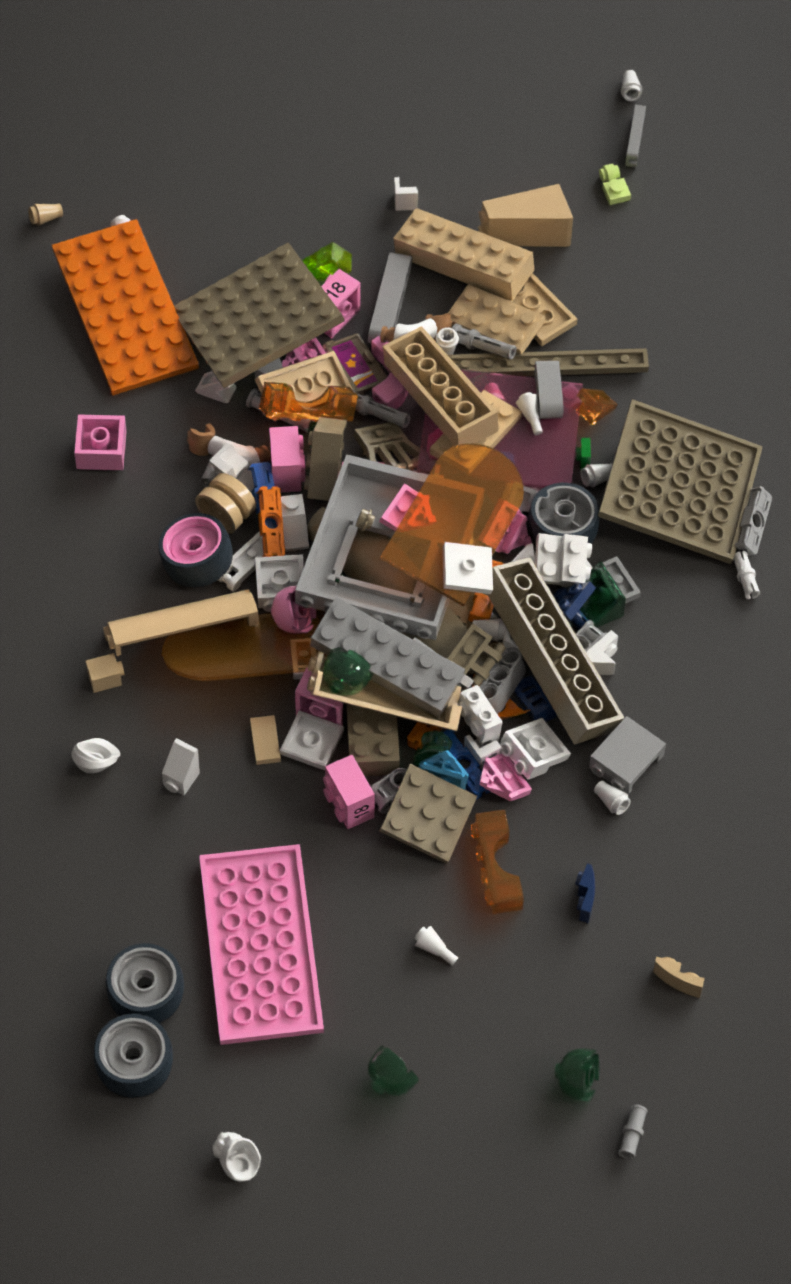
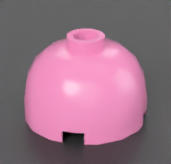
[271,585,316,633]

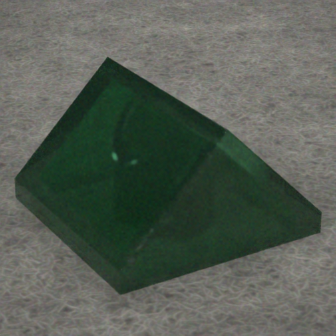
[580,562,626,628]

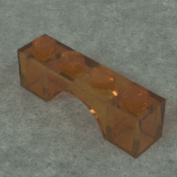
[259,382,358,422]
[471,809,524,914]

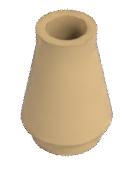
[28,204,63,226]

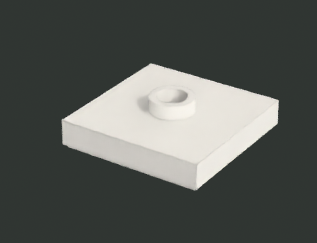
[442,542,493,594]
[280,711,344,770]

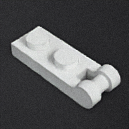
[218,531,263,592]

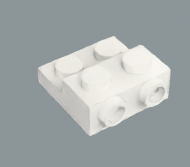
[535,533,592,586]
[255,554,304,612]
[457,685,503,746]
[499,718,571,780]

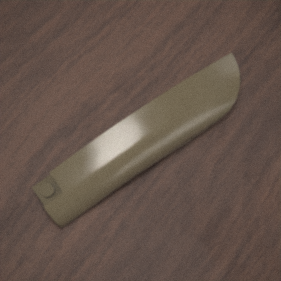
[307,507,488,675]

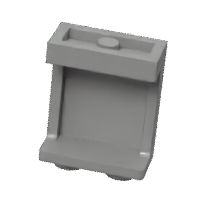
[589,716,666,794]

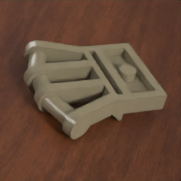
[353,422,429,471]

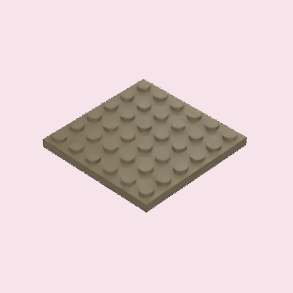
[174,242,345,388]
[598,399,763,564]

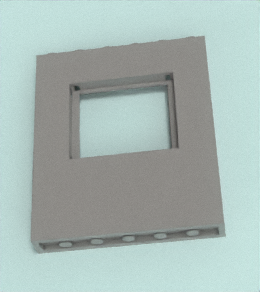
[295,454,484,640]

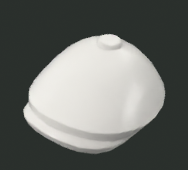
[71,738,120,773]

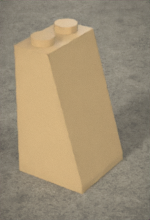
[478,184,573,247]

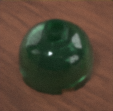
[322,647,373,696]
[367,1045,420,1096]
[554,1048,600,1102]

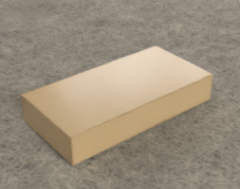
[250,715,281,765]

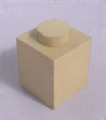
[86,653,125,693]

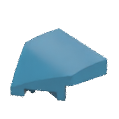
[419,750,469,790]

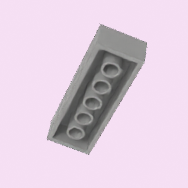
[310,597,465,718]

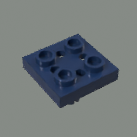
[554,581,596,631]

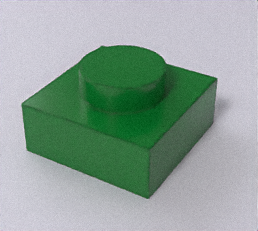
[576,438,591,470]

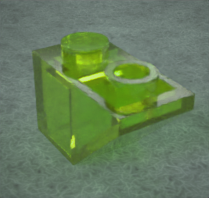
[302,242,352,281]

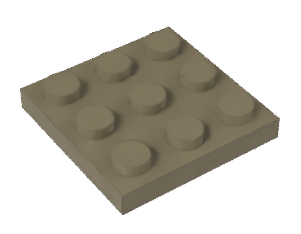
[379,764,477,864]

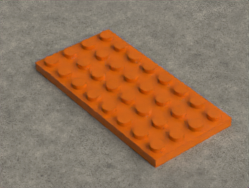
[52,219,199,395]

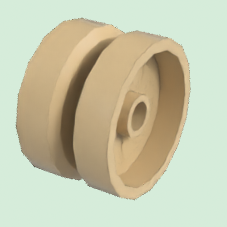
[195,473,256,533]

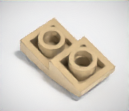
[653,957,705,998]

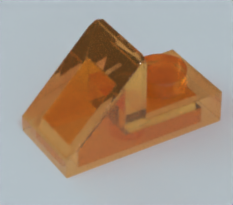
[576,388,618,424]

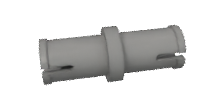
[618,1105,648,1159]

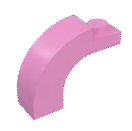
[371,336,409,410]

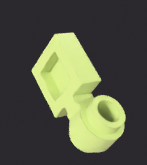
[599,164,631,205]

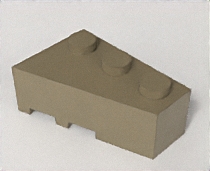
[304,417,347,501]

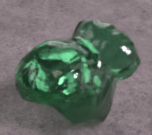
[413,731,452,767]

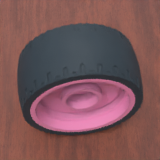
[158,513,233,588]

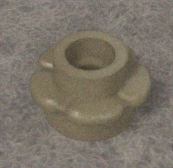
[355,508,375,532]

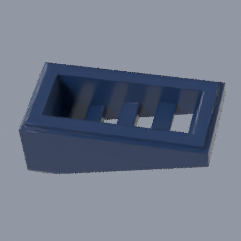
[513,675,557,722]

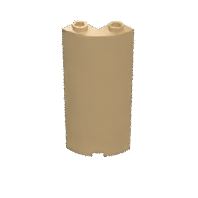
[103,589,259,656]
[307,651,462,731]

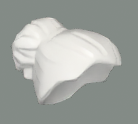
[212,1132,261,1182]

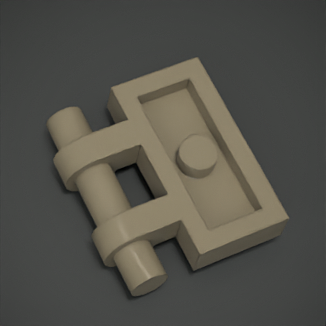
[447,623,506,686]

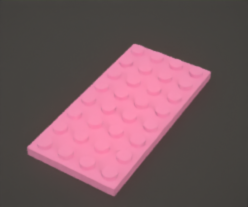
[199,844,324,1045]

